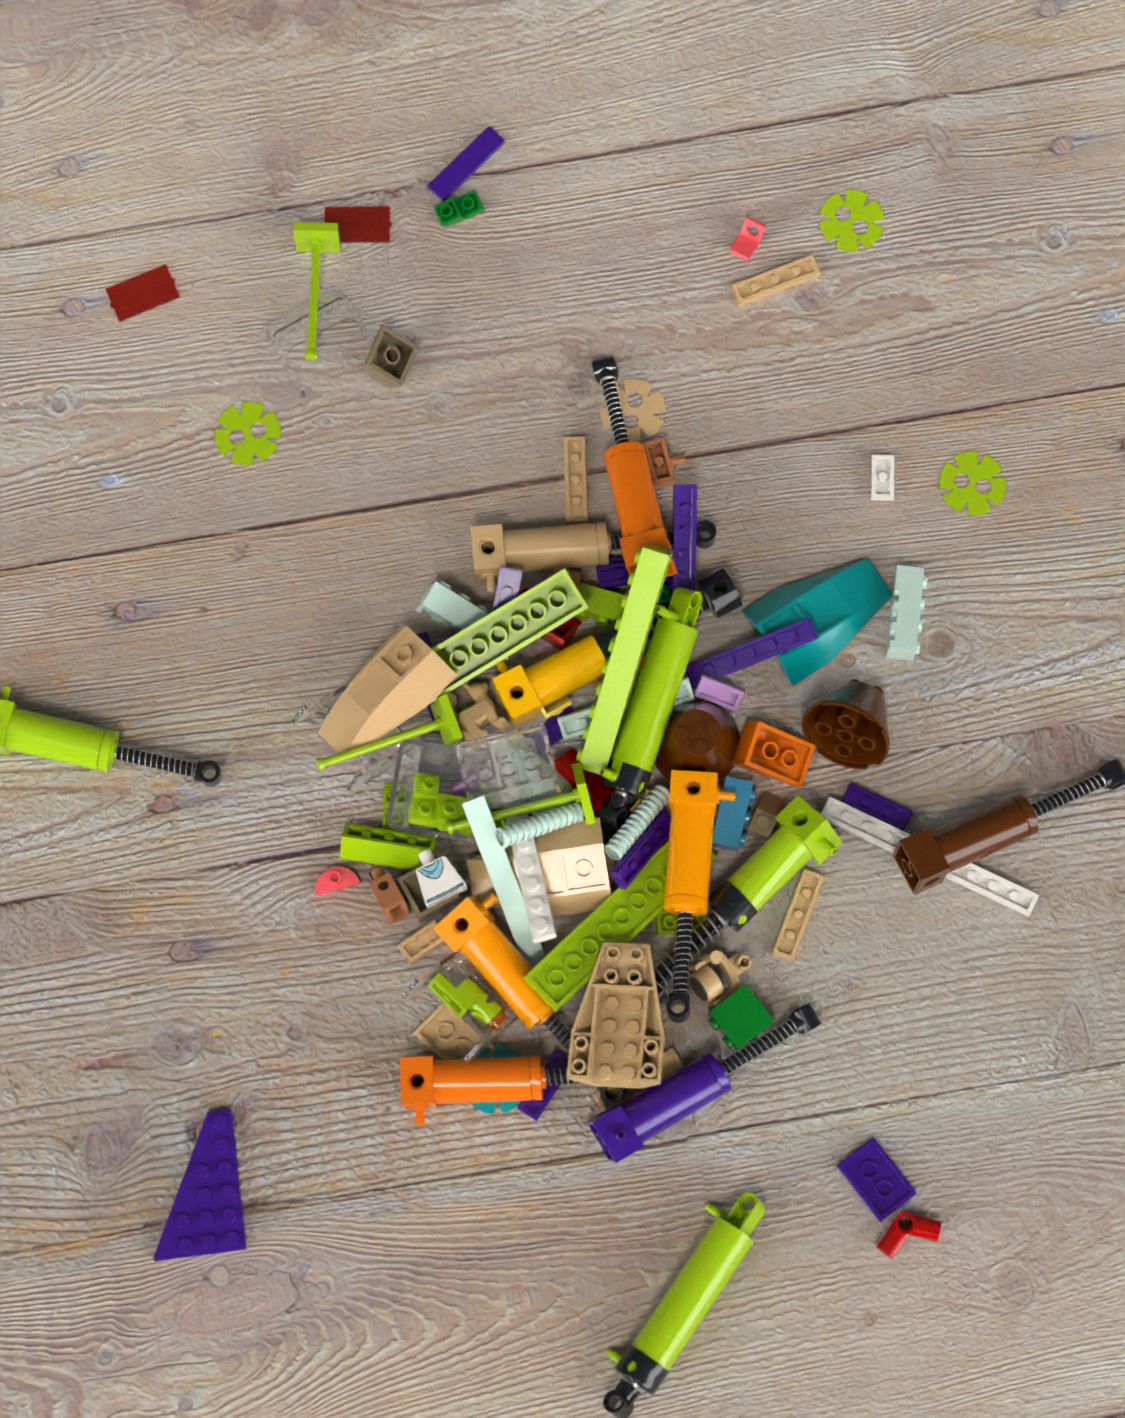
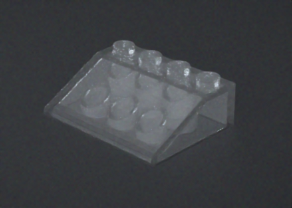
[454,722,561,810]

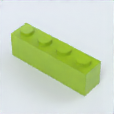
[575,582,666,626]
[340,823,436,870]

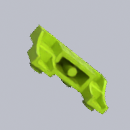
[408,772,503,835]

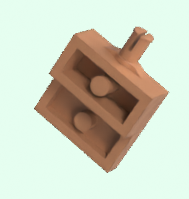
[642,437,686,489]

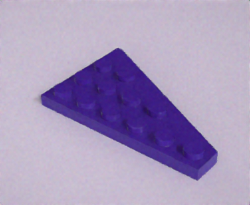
[154,1109,247,1262]

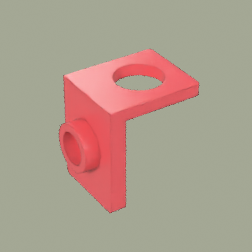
[729,216,766,261]

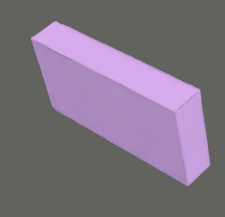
[694,673,745,712]

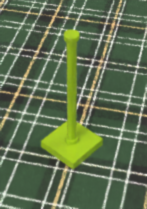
[293,222,341,360]
[315,694,463,772]
[446,762,596,835]

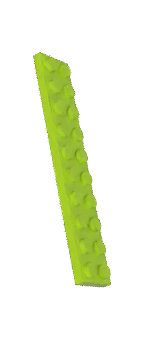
[523,841,718,1012]

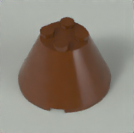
[802,679,890,769]
[654,698,740,782]

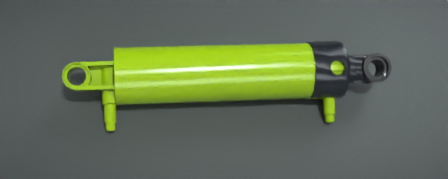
[597,587,703,830]
[603,1192,765,1418]

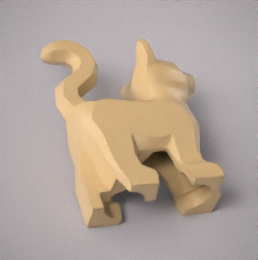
[445,682,510,752]

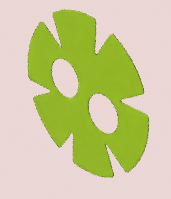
[819,190,884,252]
[214,402,281,465]
[939,452,1006,516]

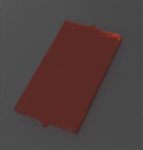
[324,207,392,243]
[106,264,180,322]

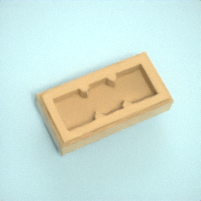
[397,919,445,965]

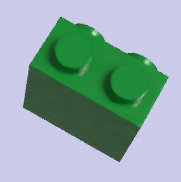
[708,984,775,1051]

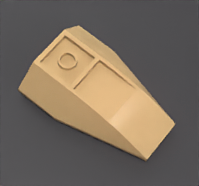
[318,624,457,753]
[467,817,612,915]
[566,942,665,1089]

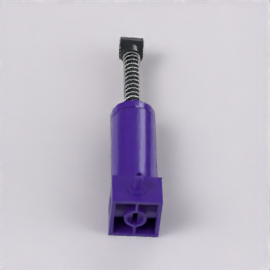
[586,1003,821,1163]

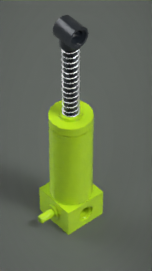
[0,685,222,787]

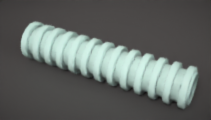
[604,785,670,860]
[496,802,584,848]

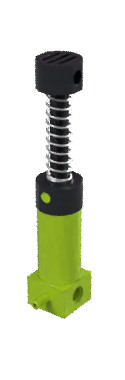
[653,796,843,1007]

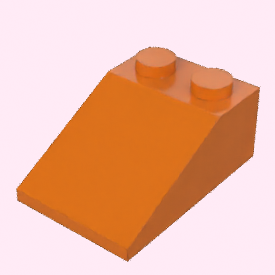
[732,721,816,788]

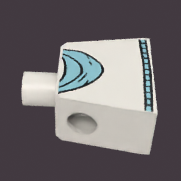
[415,849,467,909]

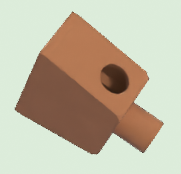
[369,867,410,925]

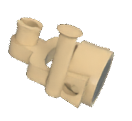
[688,950,751,1007]

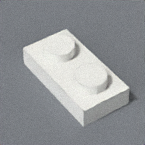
[871,455,894,501]

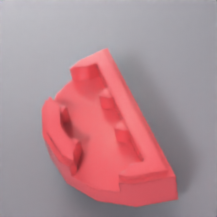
[315,866,361,897]

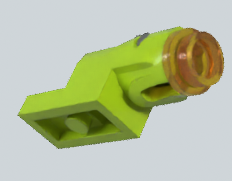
[427,973,507,1031]

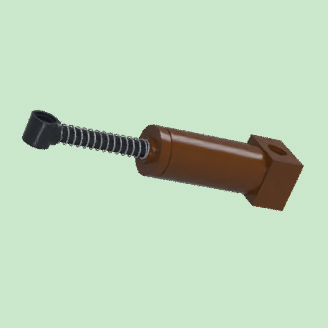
[893,759,1125,895]

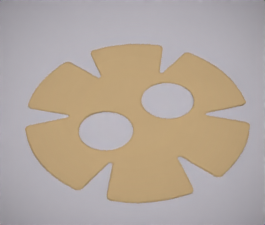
[600,379,666,442]

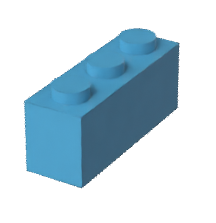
[712,776,756,852]

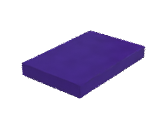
[836,1137,917,1222]

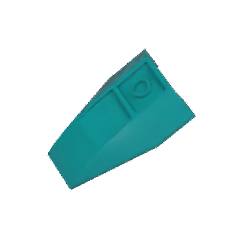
[742,558,893,686]

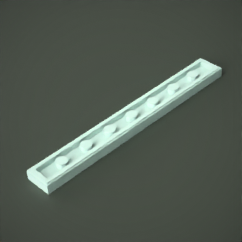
[462,794,546,968]

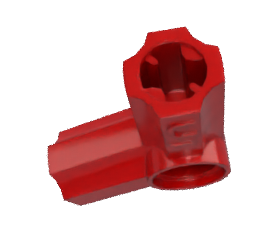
[876,1212,942,1259]

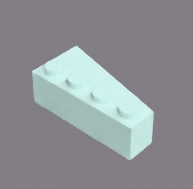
[886,565,928,661]
[415,581,490,633]

